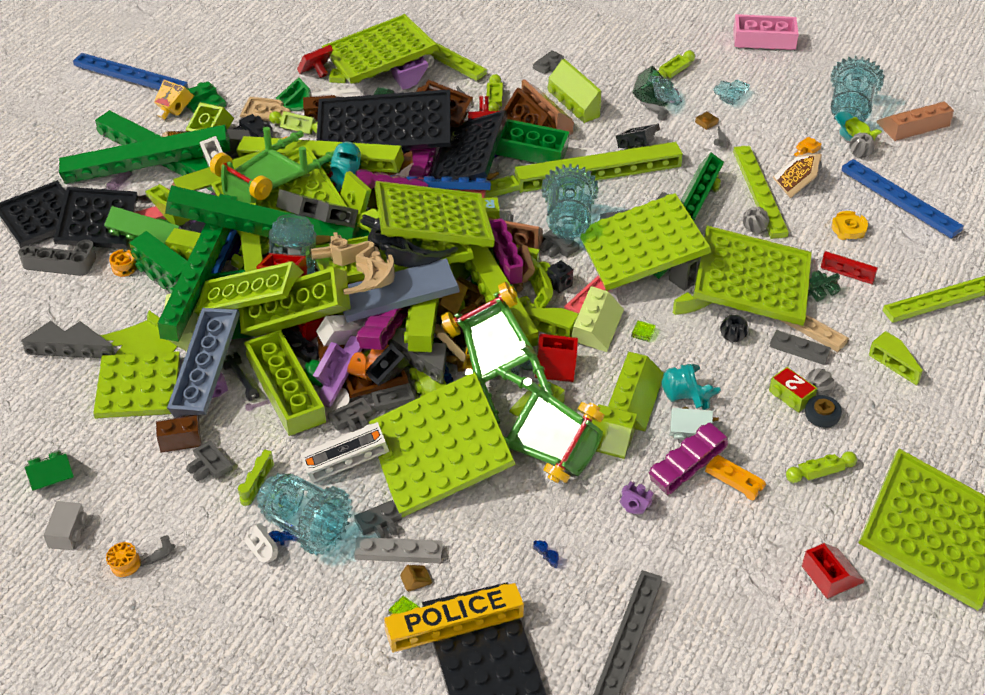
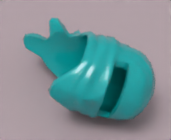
[329,142,361,192]
[661,364,721,410]

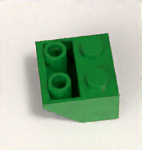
[24,450,74,491]

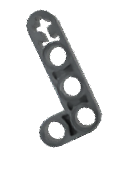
[18,240,96,276]

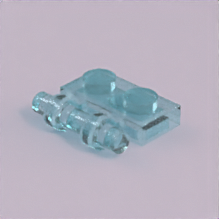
[649,75,682,106]

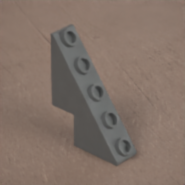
[276,189,359,228]
[21,321,115,358]
[388,328,447,384]

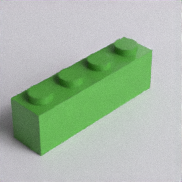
[104,206,181,245]

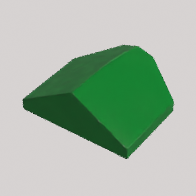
[276,77,311,111]

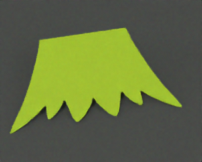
[100,310,178,355]

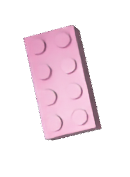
[733,14,798,50]

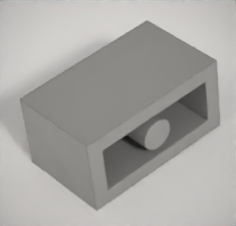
[43,501,87,550]

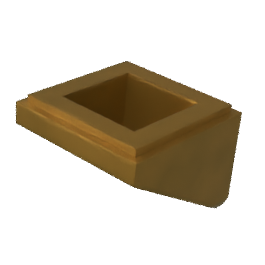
[400,565,432,591]

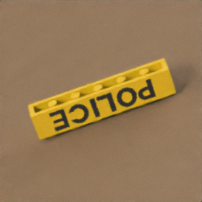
[384,583,524,653]

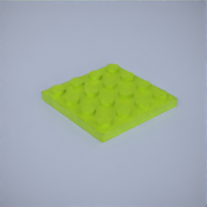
[93,351,181,419]

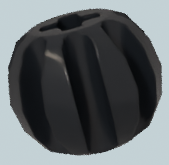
[720,314,749,343]

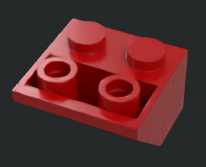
[535,334,578,382]
[802,543,864,599]

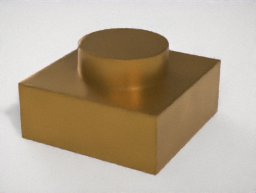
[695,111,719,130]

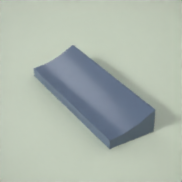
[343,258,459,323]
[167,308,240,418]

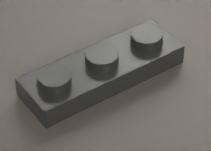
[769,330,831,365]

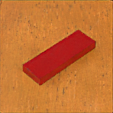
[820,251,878,285]

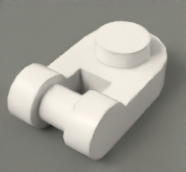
[130,181,160,196]
[245,523,278,562]

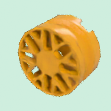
[109,249,137,277]
[106,542,141,577]

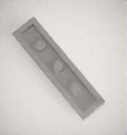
[354,537,443,564]

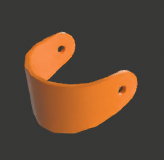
[347,344,389,381]

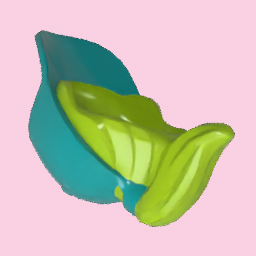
[835,111,882,141]

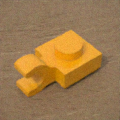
[794,137,822,157]

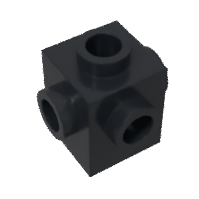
[547,260,574,293]

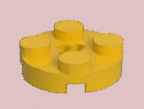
[831,211,868,240]

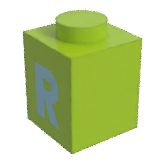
[483,197,500,219]

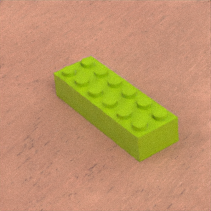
[239,267,351,337]
[244,330,326,436]

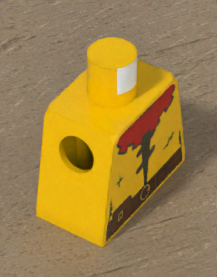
[154,80,194,120]

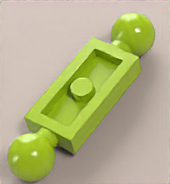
[654,50,695,82]
[486,74,503,111]
[269,111,317,135]
[786,451,858,483]

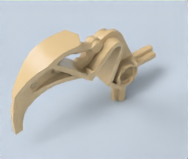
[311,232,395,295]

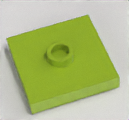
[340,171,371,214]

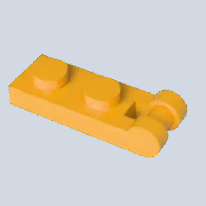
[705,455,766,500]

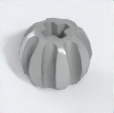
[849,133,875,158]
[742,207,769,233]
[805,368,834,396]

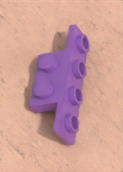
[313,335,363,408]

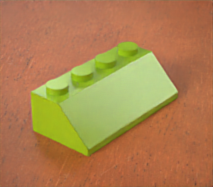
[547,59,602,123]
[608,351,664,432]

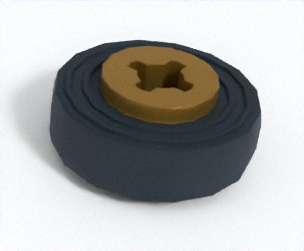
[805,395,842,428]

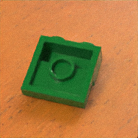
[186,81,226,113]

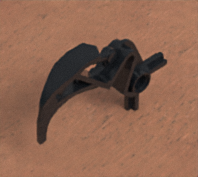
[360,214,458,268]

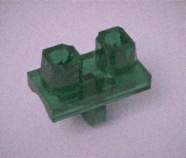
[808,270,841,302]

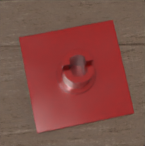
[297,45,333,78]
[468,96,499,120]

